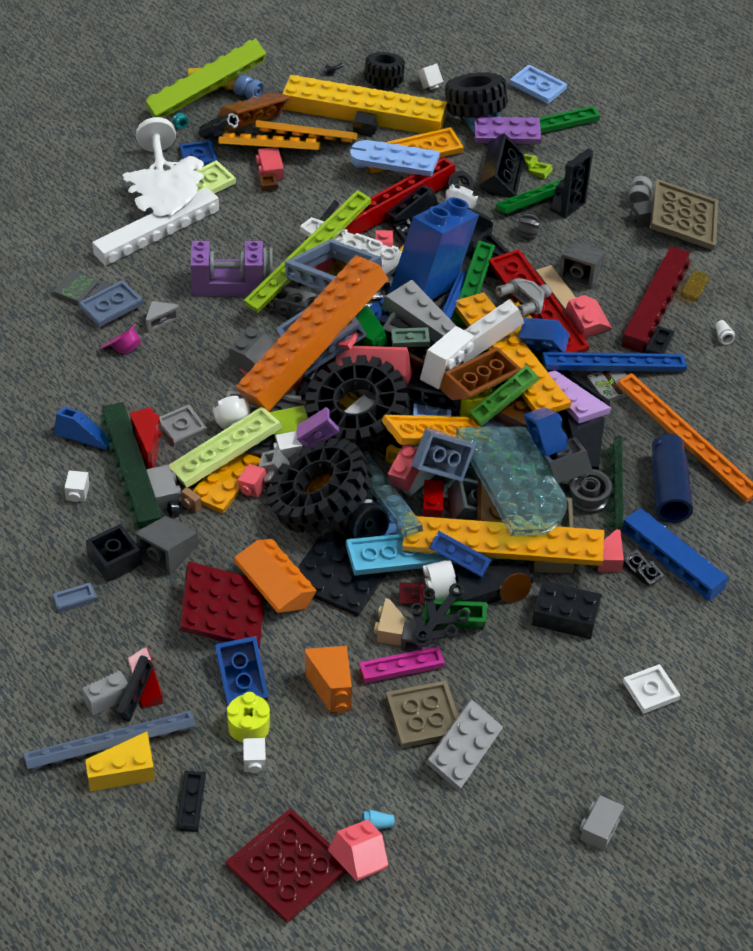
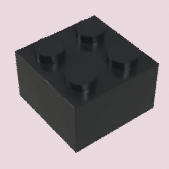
[86,524,142,582]

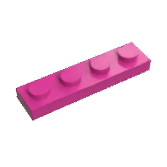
[359,646,445,684]

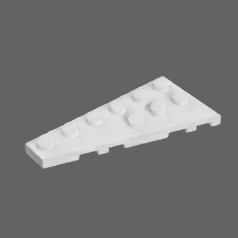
[300,217,402,277]

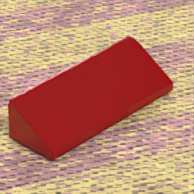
[128,647,163,709]

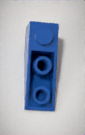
[54,406,114,450]

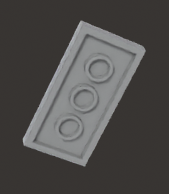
[425,700,503,790]

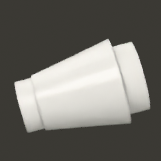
[716,320,735,345]

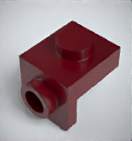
[399,583,428,605]

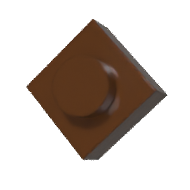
[259,173,278,191]

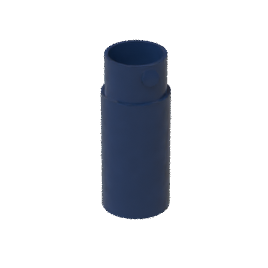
[651,434,693,523]

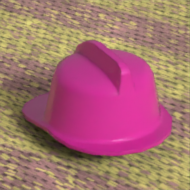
[100,324,141,354]

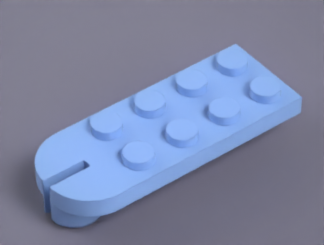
[350,140,440,177]

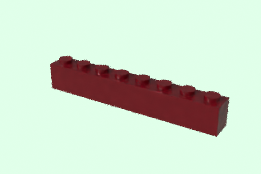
[622,246,691,353]

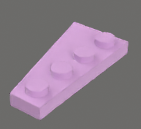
[548,370,611,423]

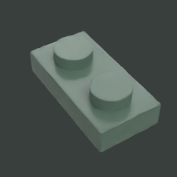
[391,327,430,347]

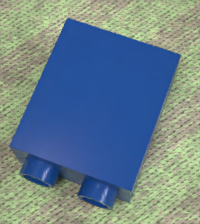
[390,197,479,300]

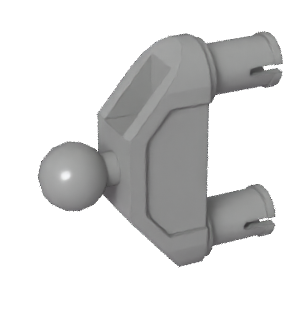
[496,278,552,316]

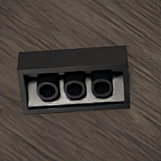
[480,133,525,197]

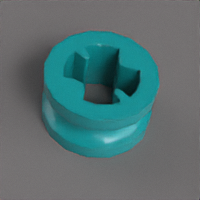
[172,113,189,130]

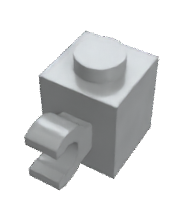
[259,449,290,487]

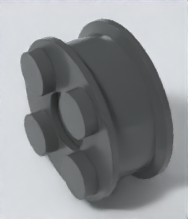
[568,469,612,512]

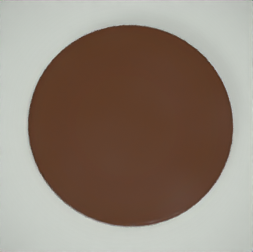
[499,573,531,603]

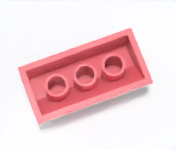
[335,346,414,387]

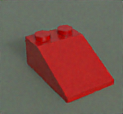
[130,407,161,469]

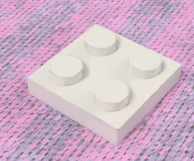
[623,664,681,714]

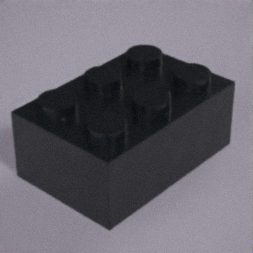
[532,580,602,639]

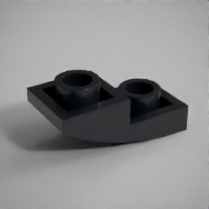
[623,549,665,586]

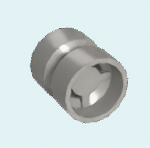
[628,176,652,205]

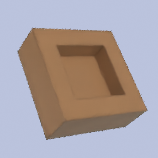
[181,487,201,513]

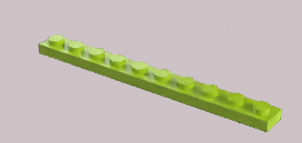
[244,190,371,313]

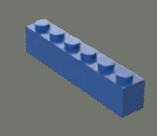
[622,508,728,601]

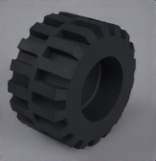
[364,52,405,87]

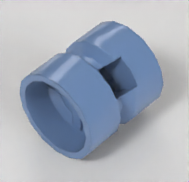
[234,74,264,99]

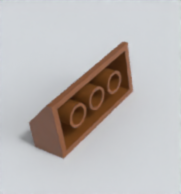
[217,92,290,132]
[439,347,522,400]

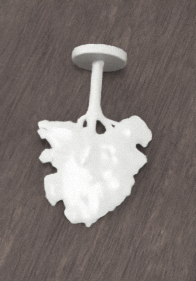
[122,117,204,216]

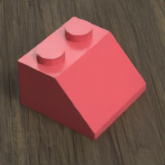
[565,295,612,338]
[328,820,388,881]

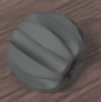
[517,214,540,239]

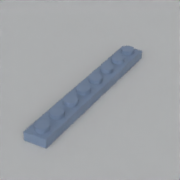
[23,711,196,769]

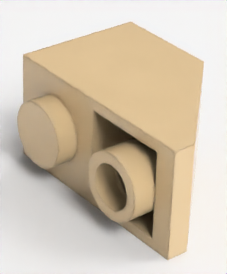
[374,598,406,646]

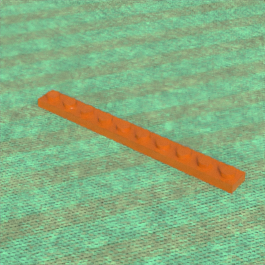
[617,373,753,503]

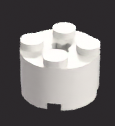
[422,560,459,601]

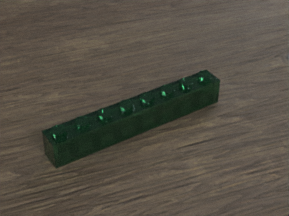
[99,402,162,530]

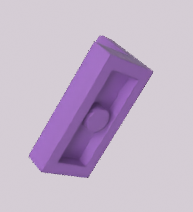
[297,407,339,449]

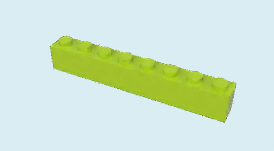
[146,38,266,118]

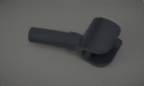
[324,63,343,76]

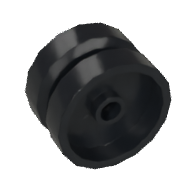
[339,497,390,539]

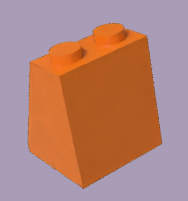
[305,646,352,713]

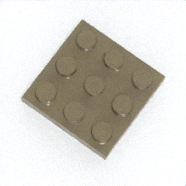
[386,681,458,748]

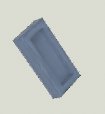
[52,582,97,613]

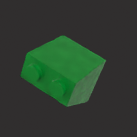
[348,305,389,347]

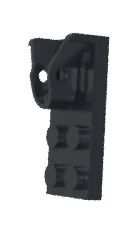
[550,149,593,219]

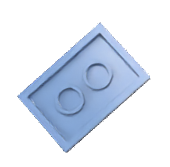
[510,65,567,104]

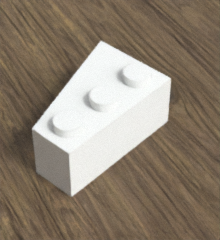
[420,326,474,389]

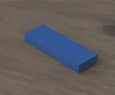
[429,531,492,577]

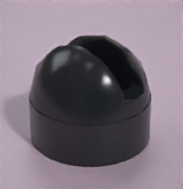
[167,501,183,517]

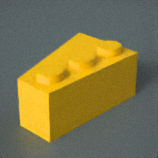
[86,732,155,792]

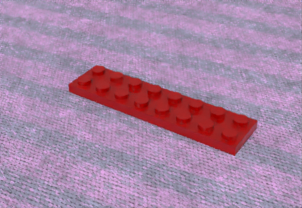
[489,249,590,353]

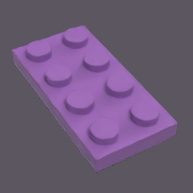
[474,116,541,144]

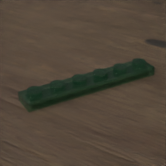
[609,436,624,532]

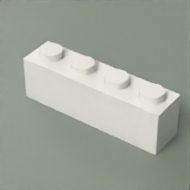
[462,300,524,363]

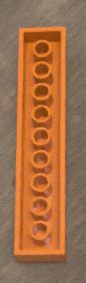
[236,255,389,412]

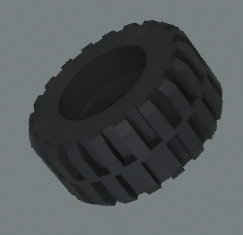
[445,72,508,118]

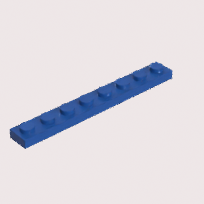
[542,352,687,372]

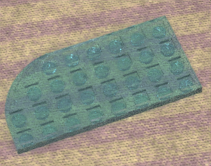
[455,426,567,536]

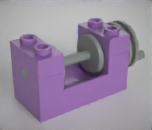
[191,241,273,296]

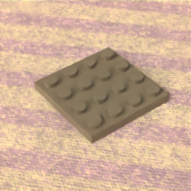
[650,179,718,250]

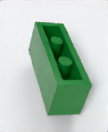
[423,600,487,629]

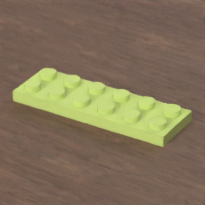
[169,407,282,487]

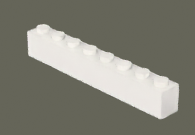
[92,187,219,266]

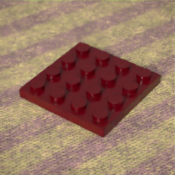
[179,561,264,648]
[225,808,347,923]

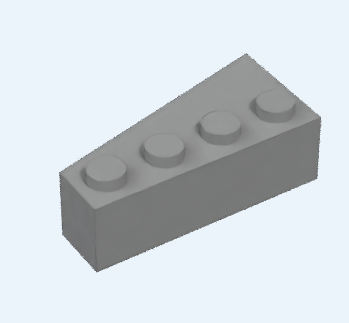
[381,280,456,343]

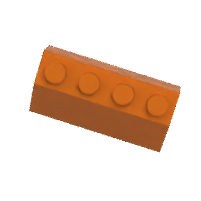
[233,539,317,613]

